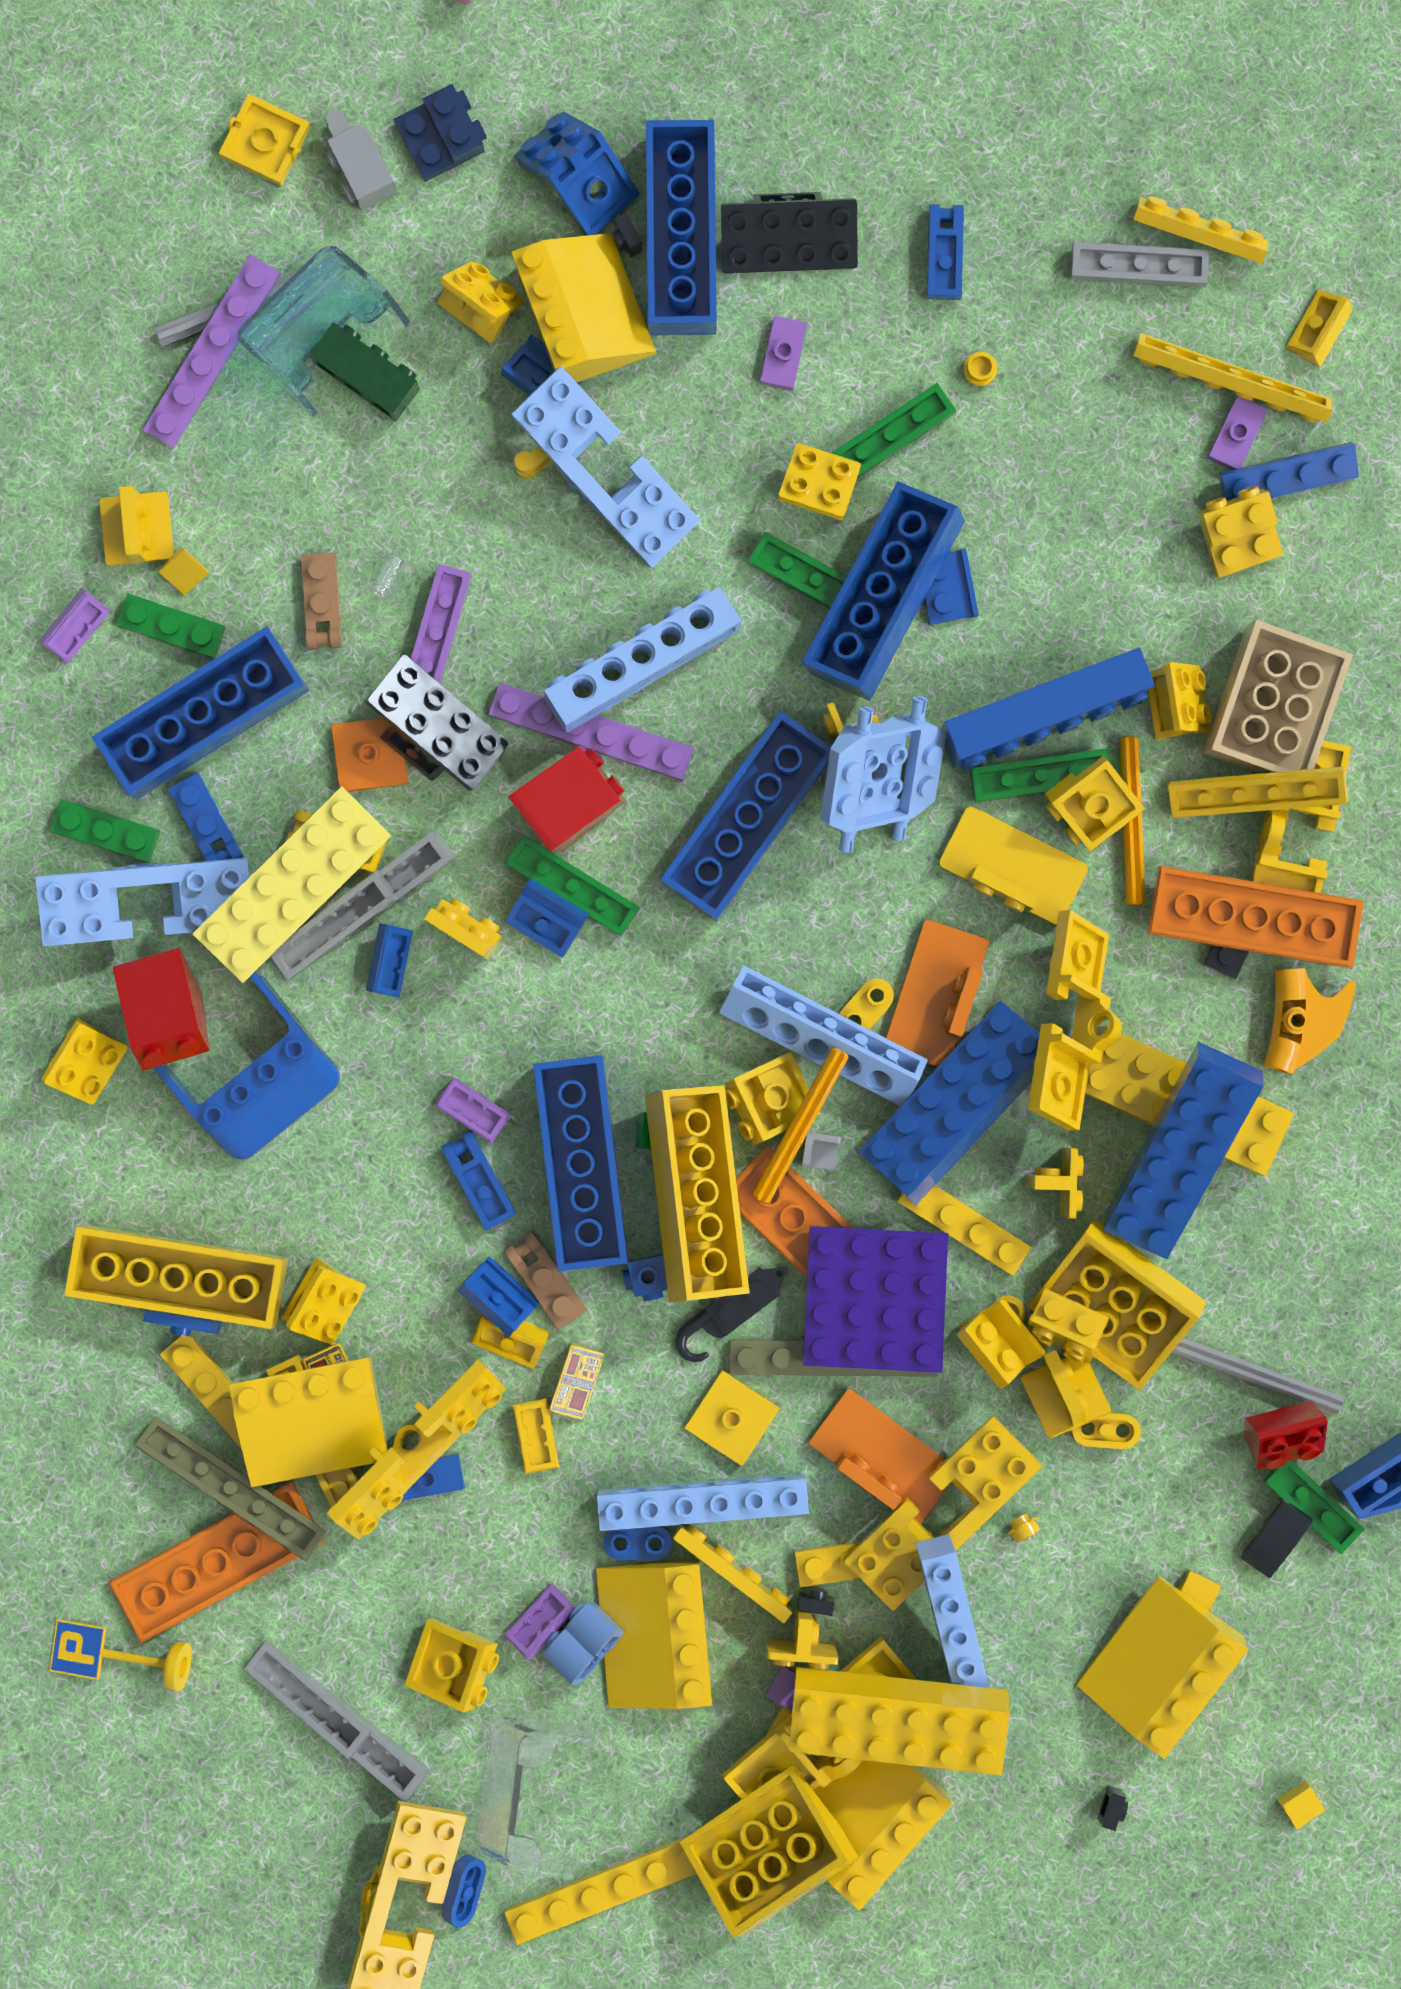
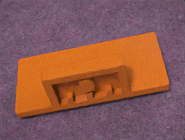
[886,920,989,1067]
[809,1388,951,1524]

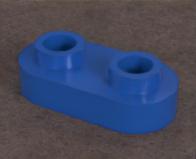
[603,1526,673,1561]
[442,1854,486,1928]

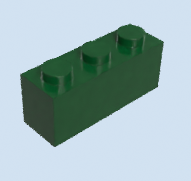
[310,322,420,422]

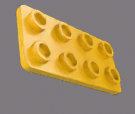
[939,807,1088,925]

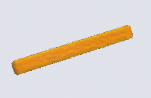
[1119,736,1146,906]
[753,1047,848,1203]

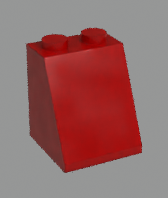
[508,746,626,852]
[113,947,210,1071]

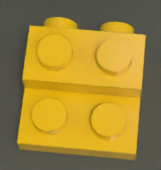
[1197,486,1283,578]
[1045,755,1145,852]
[424,898,503,961]
[724,1052,820,1146]
[404,1619,499,1712]

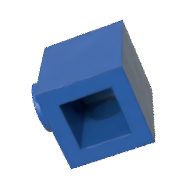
[622,1254,667,1301]

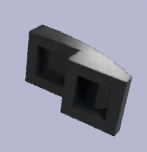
[1241,1499,1313,1579]

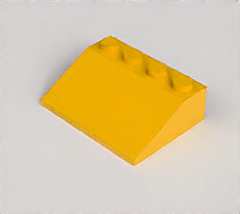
[512,233,656,383]
[1028,1219,1207,1391]
[229,1357,388,1487]
[596,1558,712,1709]
[1076,1575,1248,1759]
[813,1760,952,1911]
[680,1765,859,1938]

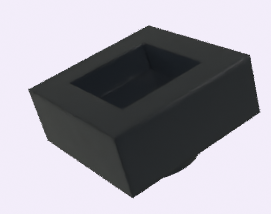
[611,212,642,258]
[1203,945,1249,979]
[797,1587,835,1616]
[1097,1785,1128,1831]

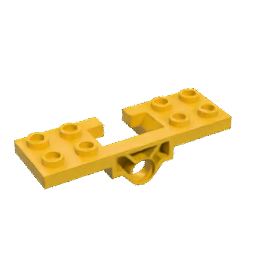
[1251,741,1352,893]
[1028,910,1122,1131]
[327,1359,507,1540]
[844,1414,1043,1611]
[722,1636,917,1800]
[346,1801,467,1989]

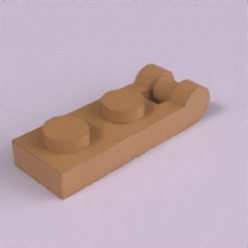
[301,552,343,650]
[504,1231,587,1330]

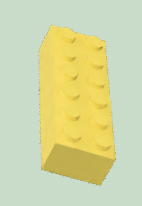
[193,786,391,983]

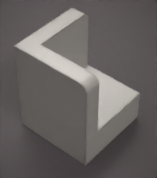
[801,1132,841,1171]

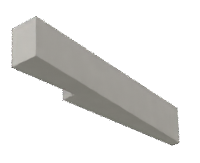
[270,831,457,981]
[244,1641,431,1802]

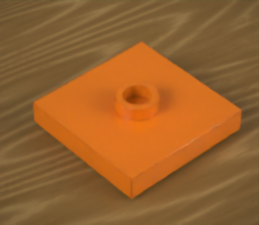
[331,718,409,792]

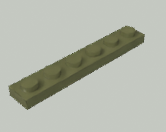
[730,1339,937,1377]
[135,1416,327,1562]

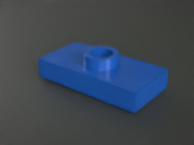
[366,923,413,998]
[143,1309,222,1336]
[402,1454,465,1501]

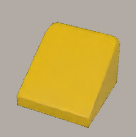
[158,547,209,595]
[1277,1780,1326,1829]

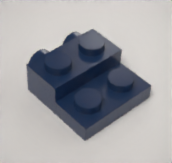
[393,84,487,182]

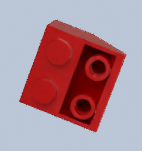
[1243,1401,1328,1469]

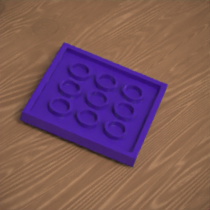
[803,1226,948,1373]

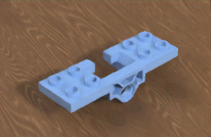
[510,366,701,568]
[35,858,249,946]

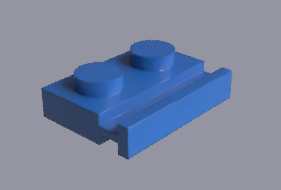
[501,334,584,395]
[924,548,979,625]
[505,878,590,958]
[457,1256,540,1338]

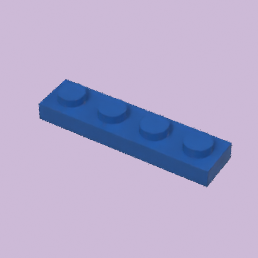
[1219,442,1359,501]

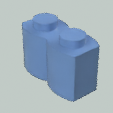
[543,1602,625,1685]

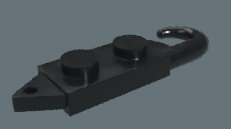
[675,1267,788,1362]

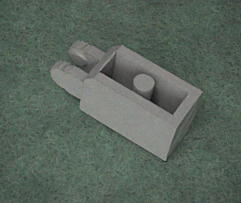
[325,108,398,211]

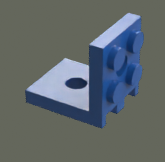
[514,111,640,236]

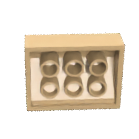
[1202,620,1353,773]

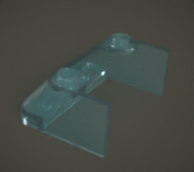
[237,246,410,417]

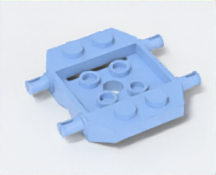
[821,696,946,853]

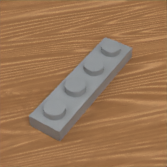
[1070,242,1209,288]

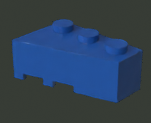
[1328,1433,1401,1520]

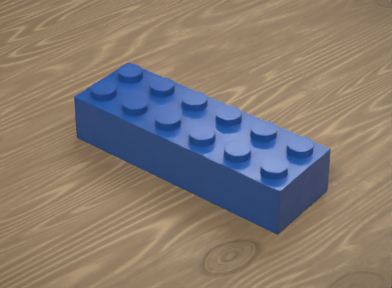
[646,120,717,335]
[802,481,965,701]
[92,626,310,800]
[940,647,1155,771]
[660,711,832,922]
[859,1000,1040,1206]
[1104,1041,1264,1259]
[533,1055,628,1272]

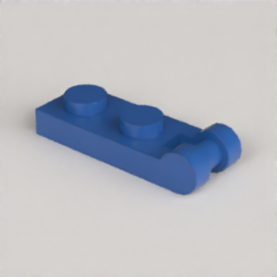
[927,204,964,300]
[168,773,244,861]
[441,1130,517,1231]

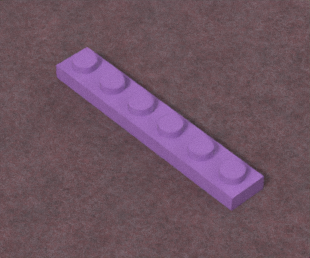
[143,253,281,449]
[489,683,694,781]

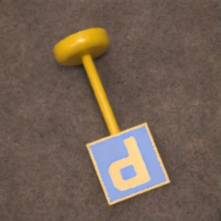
[49,1619,192,1692]

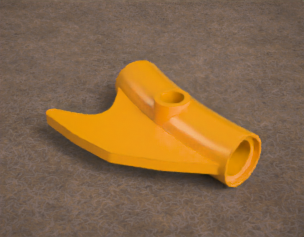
[1263,968,1356,1075]

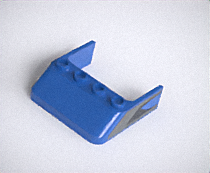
[154,972,340,1159]

